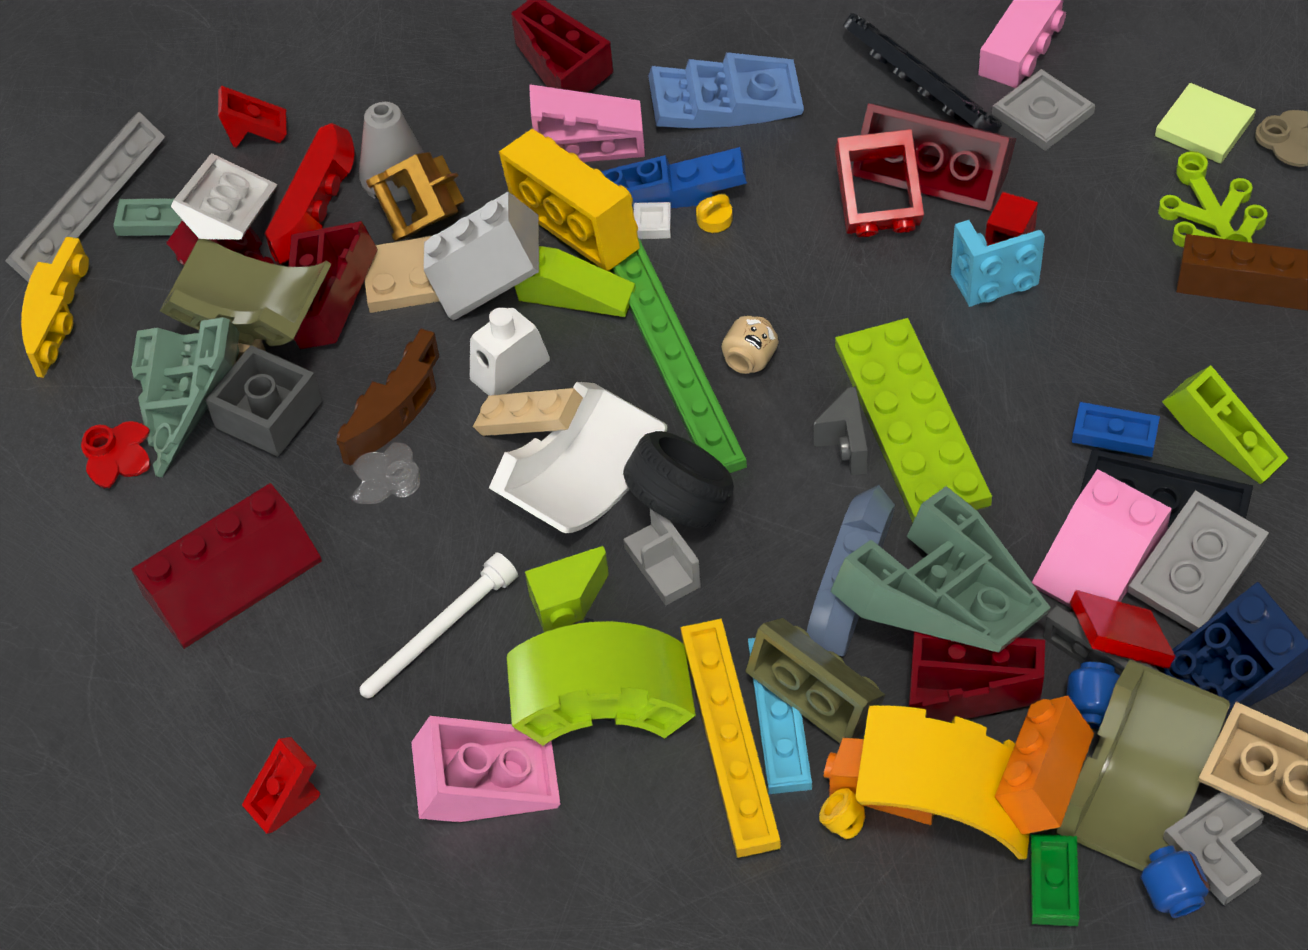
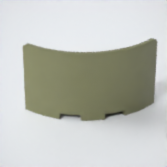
[160,239,331,346]
[1056,660,1230,871]

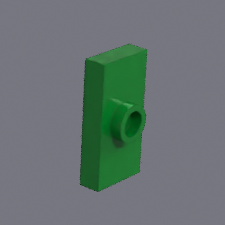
[1030,834,1079,926]

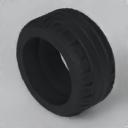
[623,431,734,528]

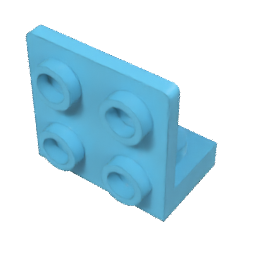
[951,220,1045,307]

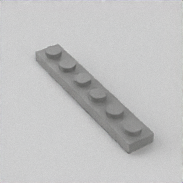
[5,112,165,282]

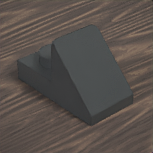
[814,387,868,476]

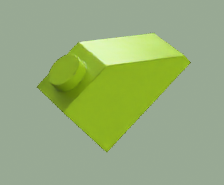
[525,546,609,632]

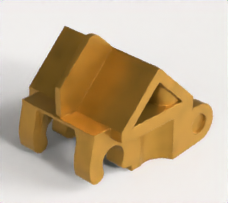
[366,152,464,242]

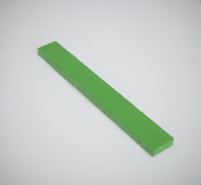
[611,238,747,473]

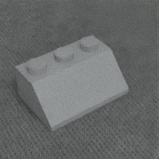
[423,191,539,321]

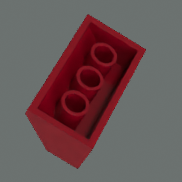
[852,103,1017,211]
[131,483,322,649]

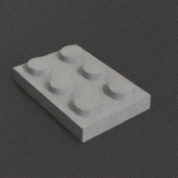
[1127,490,1269,632]

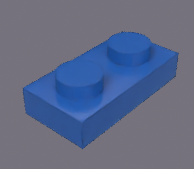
[1072,402,1160,457]

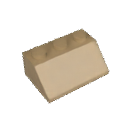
[1198,702,1308,831]

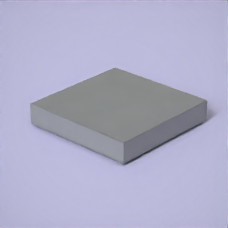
[992,69,1095,151]

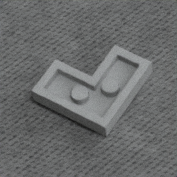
[1163,791,1264,906]

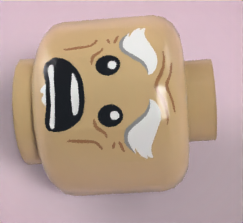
[721,316,779,374]

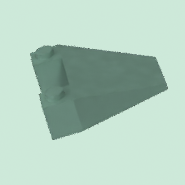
[830,486,1051,652]

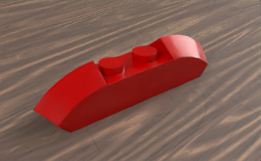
[265,123,354,265]

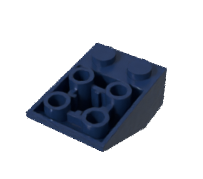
[1160,582,1308,720]

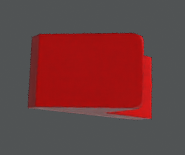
[218,85,286,148]
[242,737,320,834]

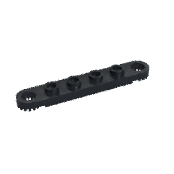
[843,13,1003,133]

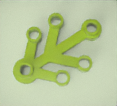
[1158,151,1268,247]

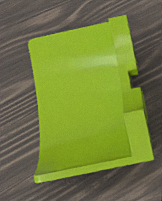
[507,621,696,746]

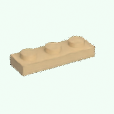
[473,388,583,436]

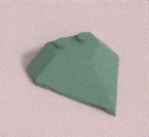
[131,317,240,477]

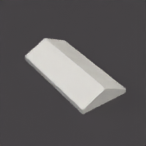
[171,153,277,239]

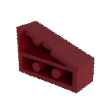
[511,0,613,93]
[288,221,378,349]

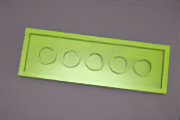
[835,318,992,522]

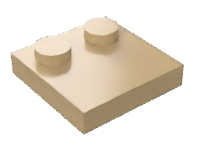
[364,236,440,313]

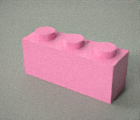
[978,0,1066,88]

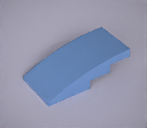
[648,52,804,128]

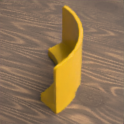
[855,706,1030,859]

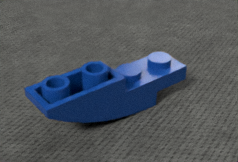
[601,147,747,209]

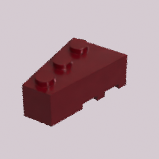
[909,631,1045,722]

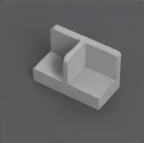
[623,509,701,606]

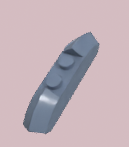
[806,485,895,656]

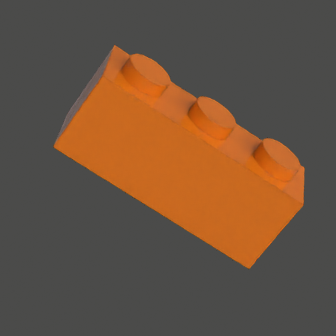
[995,696,1094,835]

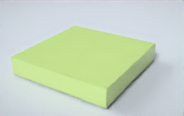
[1155,83,1256,164]

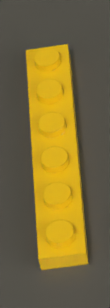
[681,619,781,858]

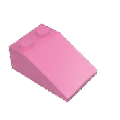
[1032,469,1172,609]
[411,716,560,822]

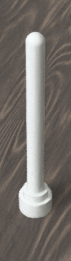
[360,552,518,698]

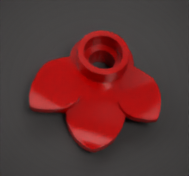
[81,421,150,488]

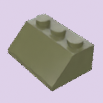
[746,618,886,744]

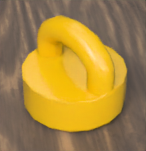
[696,194,733,233]
[819,788,865,839]

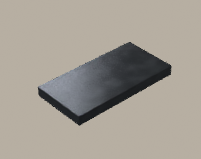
[1079,449,1253,530]

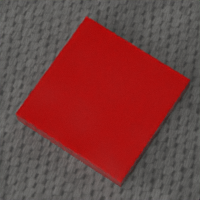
[1070,590,1175,668]

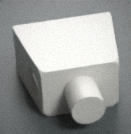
[470,308,550,396]

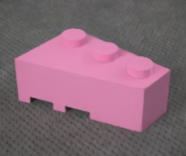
[529,84,645,162]

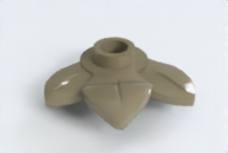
[1255,110,1308,167]

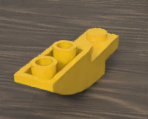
[21,236,89,378]

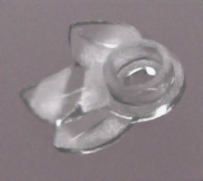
[351,442,421,504]

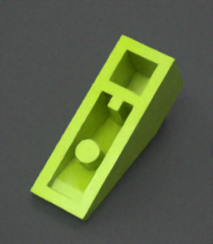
[515,246,636,317]
[1162,365,1288,484]

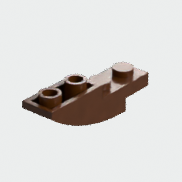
[337,329,440,466]

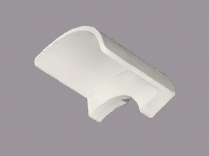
[489,382,667,533]

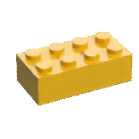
[499,128,640,271]

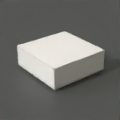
[634,202,671,239]

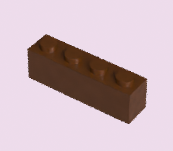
[1176,234,1308,311]

